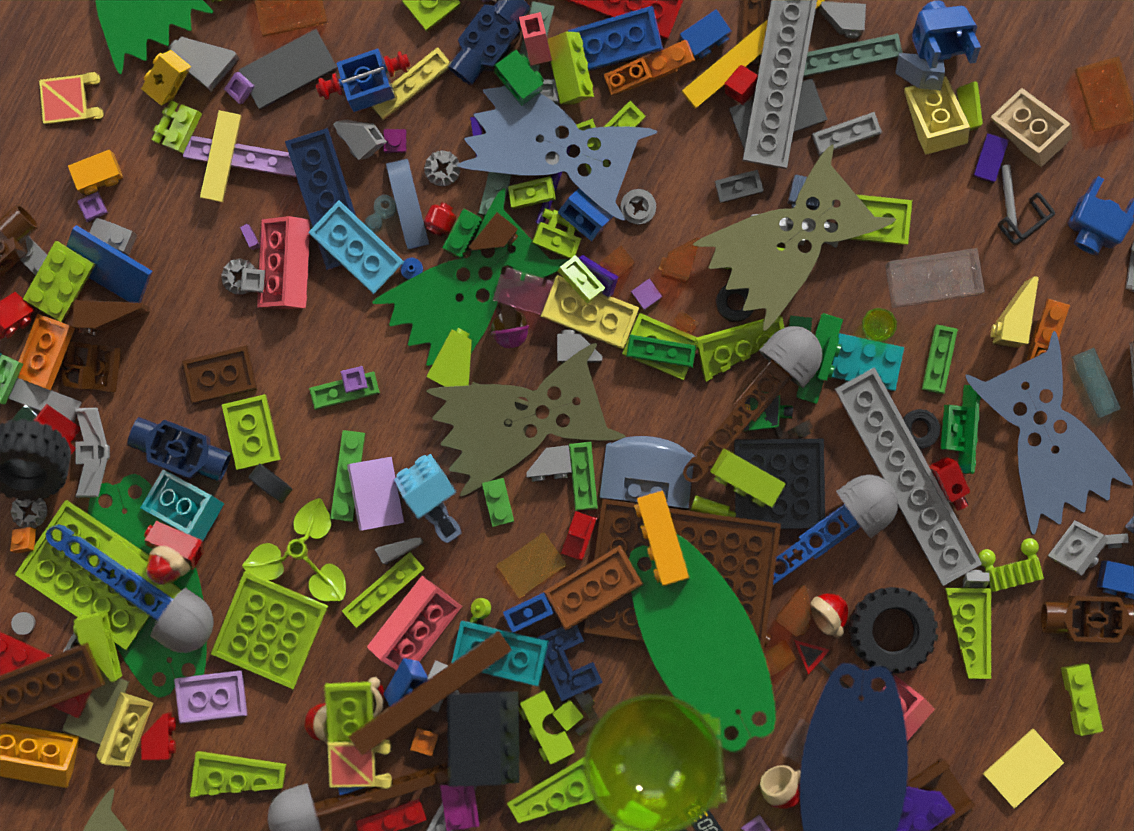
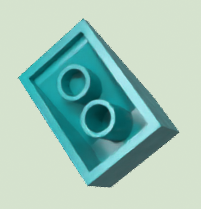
[140,469,225,541]

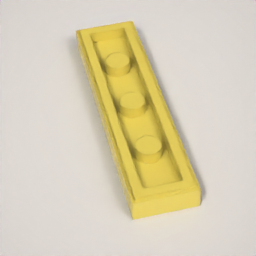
[372,47,450,120]
[200,110,242,203]

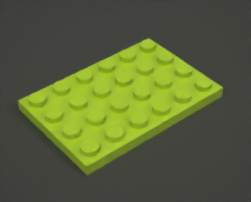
[15,500,174,650]

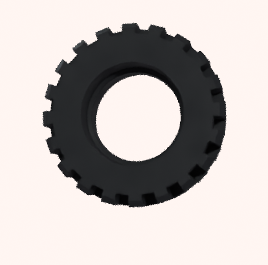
[0,419,71,501]
[848,587,938,674]

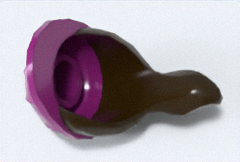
[491,289,529,348]

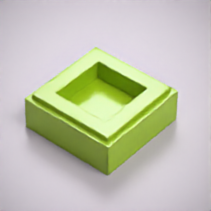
[552,699,584,731]

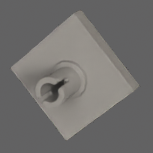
[1048,520,1108,576]

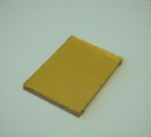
[497,532,567,598]

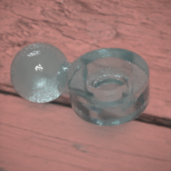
[364,195,396,233]

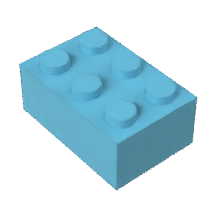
[394,454,456,518]

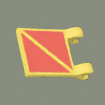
[39,72,103,124]
[328,740,392,788]

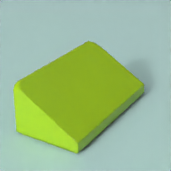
[957,81,983,130]

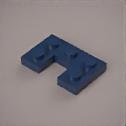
[537,625,603,701]

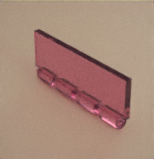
[493,267,554,315]

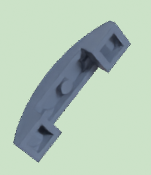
[386,159,429,250]

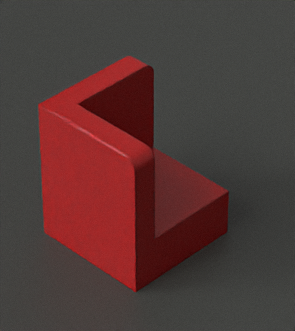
[724,65,758,105]

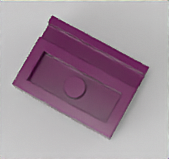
[440,784,480,831]

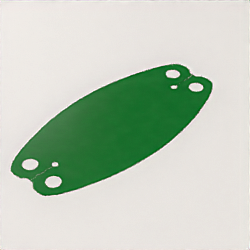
[88,474,207,698]
[629,534,776,752]

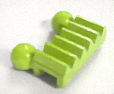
[978,538,1044,592]

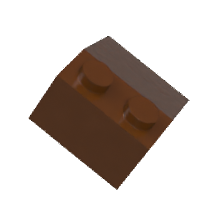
[73,300,150,336]

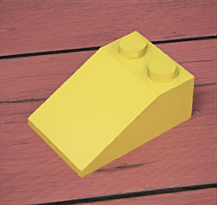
[904,77,970,154]
[990,276,1039,348]

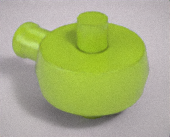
[470,598,491,623]

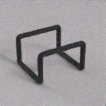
[998,192,1055,245]

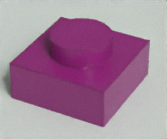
[384,129,407,153]

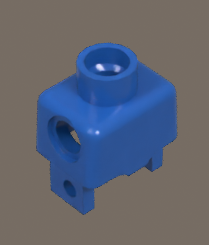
[912,0,981,69]
[1068,176,1134,255]

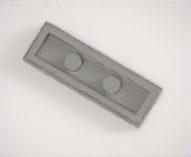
[811,112,882,156]

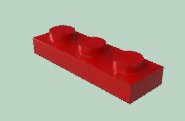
[355,798,427,831]

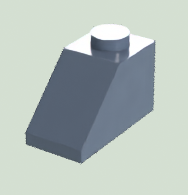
[896,53,945,90]

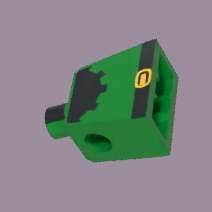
[742,388,793,432]

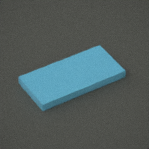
[308,200,404,294]

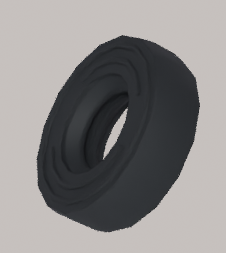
[716,284,754,322]
[903,409,940,449]

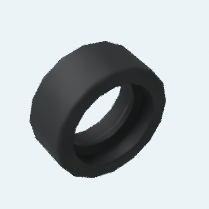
[249,464,293,503]

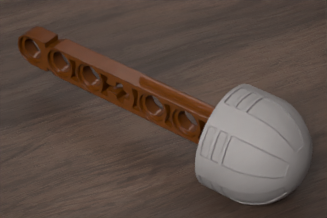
[683,326,822,483]
[268,762,448,831]

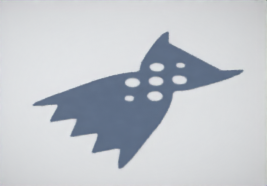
[457,86,657,221]
[965,331,1133,534]

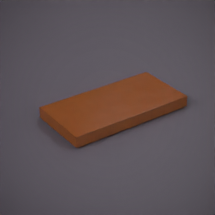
[543,545,644,631]

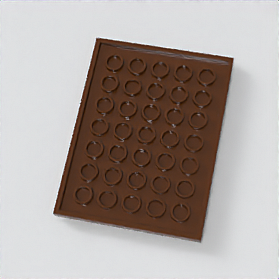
[584,499,781,653]

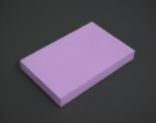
[347,457,404,531]
[174,670,248,724]

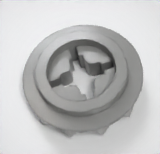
[424,150,460,186]
[621,189,656,225]
[221,258,255,294]
[10,498,47,528]

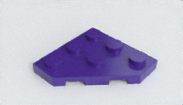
[897,786,955,831]

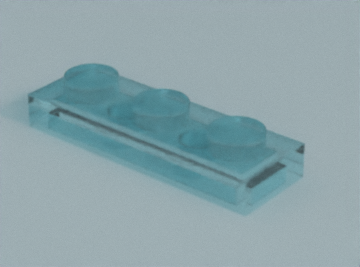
[1072,348,1121,418]

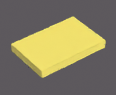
[983,729,1064,808]

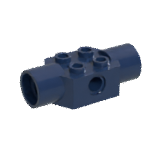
[447,0,531,86]
[127,417,231,482]

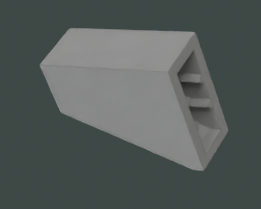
[168,37,240,92]

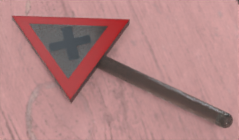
[794,640,850,689]

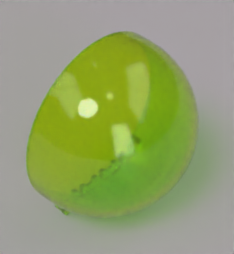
[584,694,726,831]

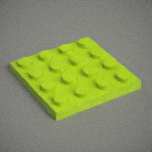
[211,571,328,689]

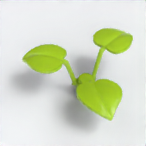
[242,498,346,601]

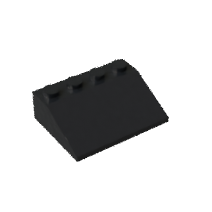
[447,691,520,787]

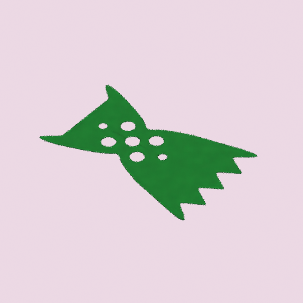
[95,0,213,74]
[372,188,570,366]

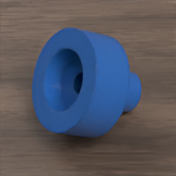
[401,258,423,280]

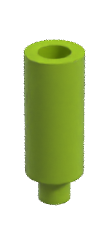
[691,495,736,517]

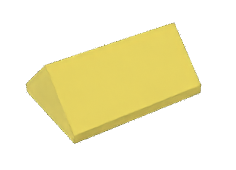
[96,692,153,767]

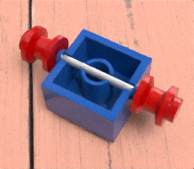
[316,49,411,112]

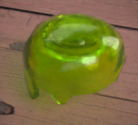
[862,308,897,342]

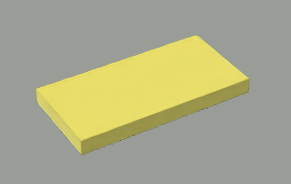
[540,275,639,349]

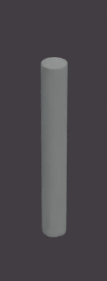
[1001,165,1018,232]

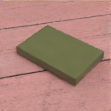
[63,671,130,744]

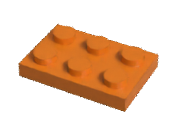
[18,314,75,390]

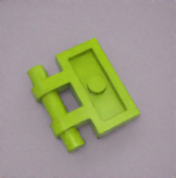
[151,100,202,153]
[531,208,581,259]

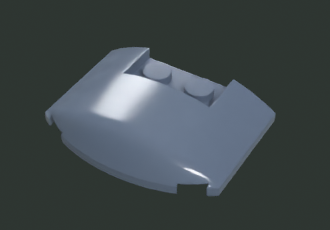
[600,436,695,509]

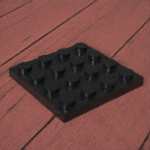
[734,439,825,529]

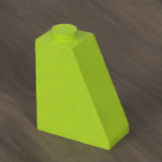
[426,328,472,387]

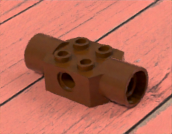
[0,204,39,278]
[1041,596,1134,643]

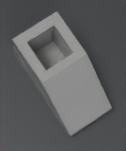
[333,120,387,160]
[526,445,571,482]

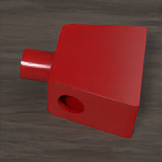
[929,457,970,511]

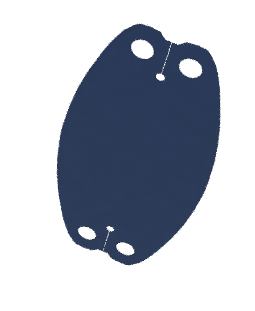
[800,663,908,831]

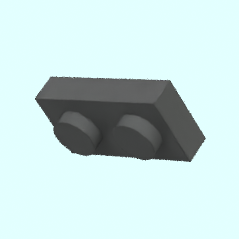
[714,170,763,203]

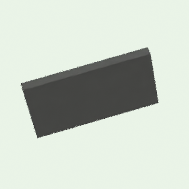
[238,29,338,110]
[729,78,827,150]

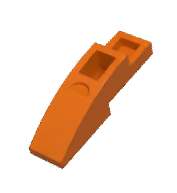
[604,40,695,95]
[1021,298,1070,391]

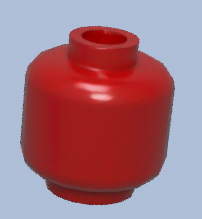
[424,202,456,237]

